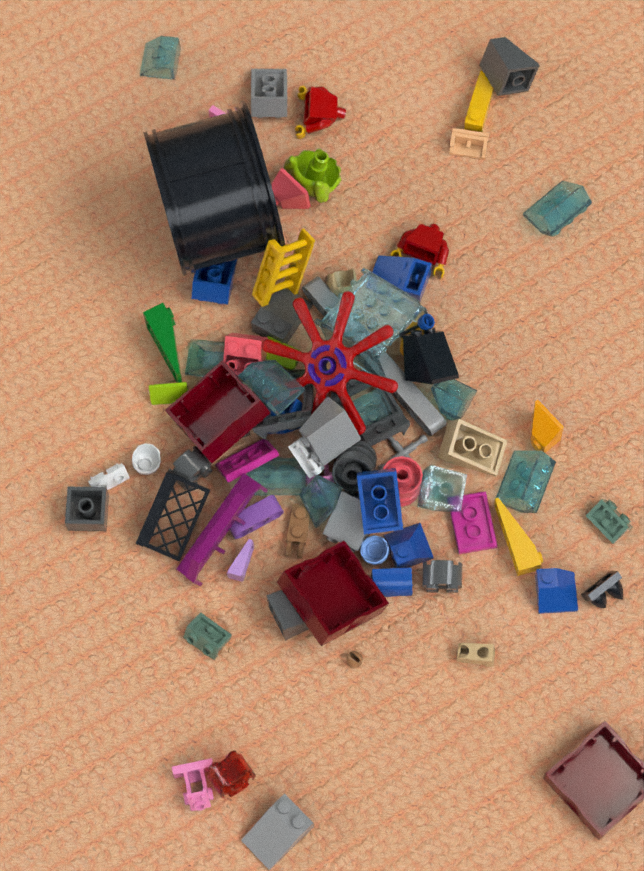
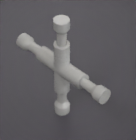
[378,434,428,474]

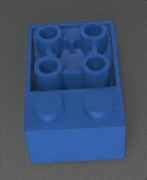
[366,255,432,305]

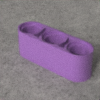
[229,495,284,539]

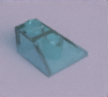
[185,339,225,377]
[431,379,477,421]

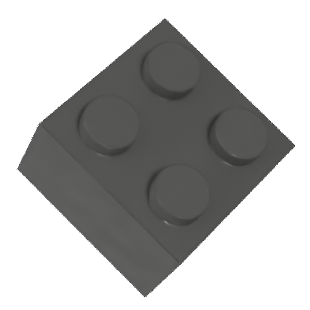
[65,487,109,531]

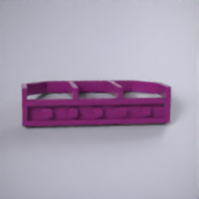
[176,473,268,586]

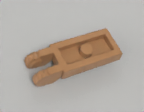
[285,504,312,558]

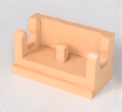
[449,128,489,160]

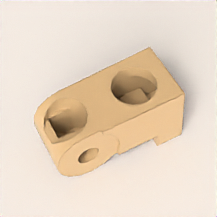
[456,643,495,667]

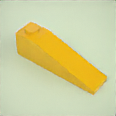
[464,70,494,133]
[494,498,543,576]

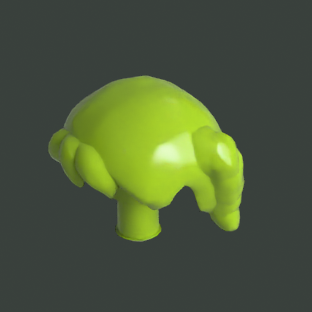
[284,148,341,203]

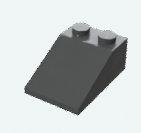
[251,289,313,344]

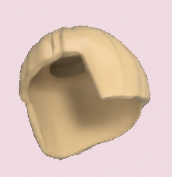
[327,268,357,298]

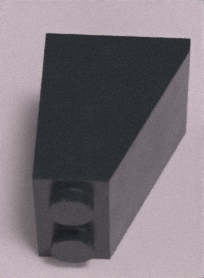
[403,327,459,384]

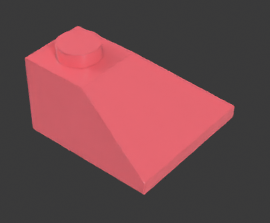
[271,167,311,209]

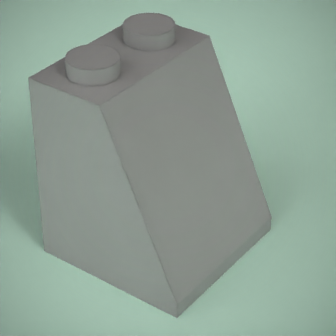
[299,397,361,466]
[323,490,369,552]

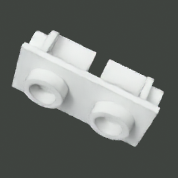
[288,437,325,479]
[88,463,130,490]

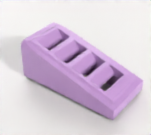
[227,539,254,582]

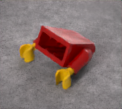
[295,86,346,139]
[390,224,449,279]

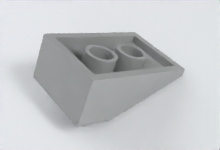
[251,69,287,118]
[241,794,314,870]

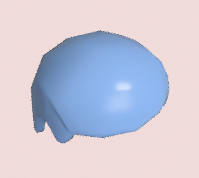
[360,535,390,565]

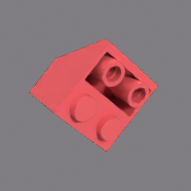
[224,332,268,378]

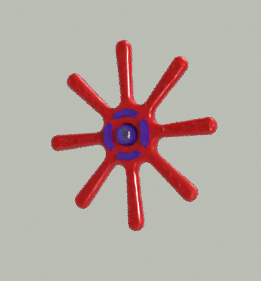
[262,291,398,435]

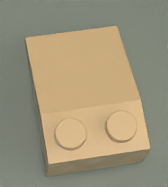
[438,419,507,476]

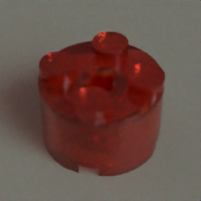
[208,751,256,799]

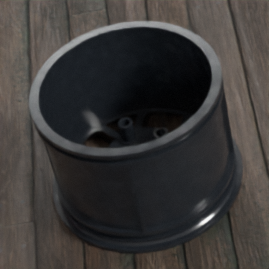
[143,100,285,276]

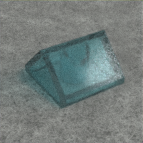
[299,475,342,528]

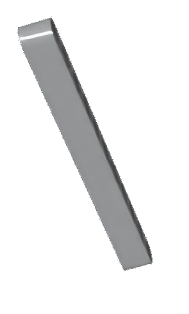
[302,276,446,436]

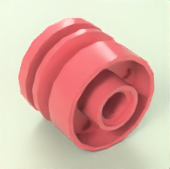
[383,456,423,507]

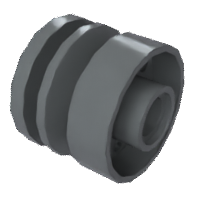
[332,441,377,492]

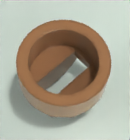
[347,651,363,668]

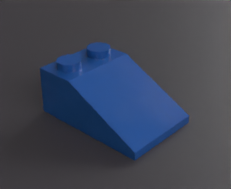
[191,259,238,305]
[357,468,403,534]

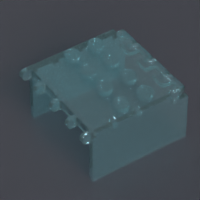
[314,268,428,377]

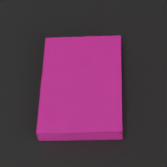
[215,439,279,483]
[448,491,497,554]

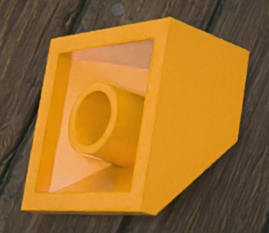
[531,400,564,454]

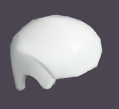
[132,443,161,475]

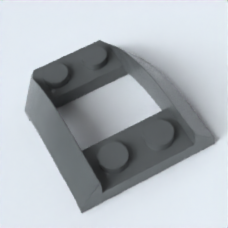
[330,368,410,446]
[253,371,313,440]

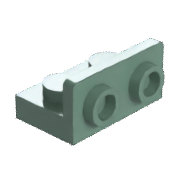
[586,499,633,544]
[183,613,232,660]

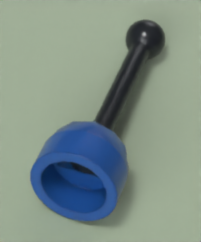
[399,314,435,338]

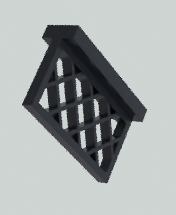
[136,471,210,561]

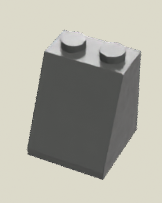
[480,37,540,96]
[266,590,309,641]

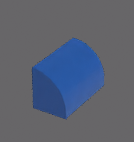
[372,567,413,597]

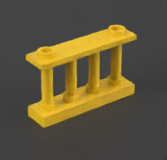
[252,228,315,307]

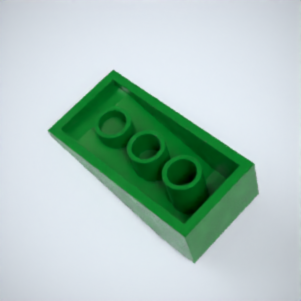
[143,303,182,383]

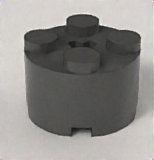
[168,446,212,490]
[422,560,462,593]

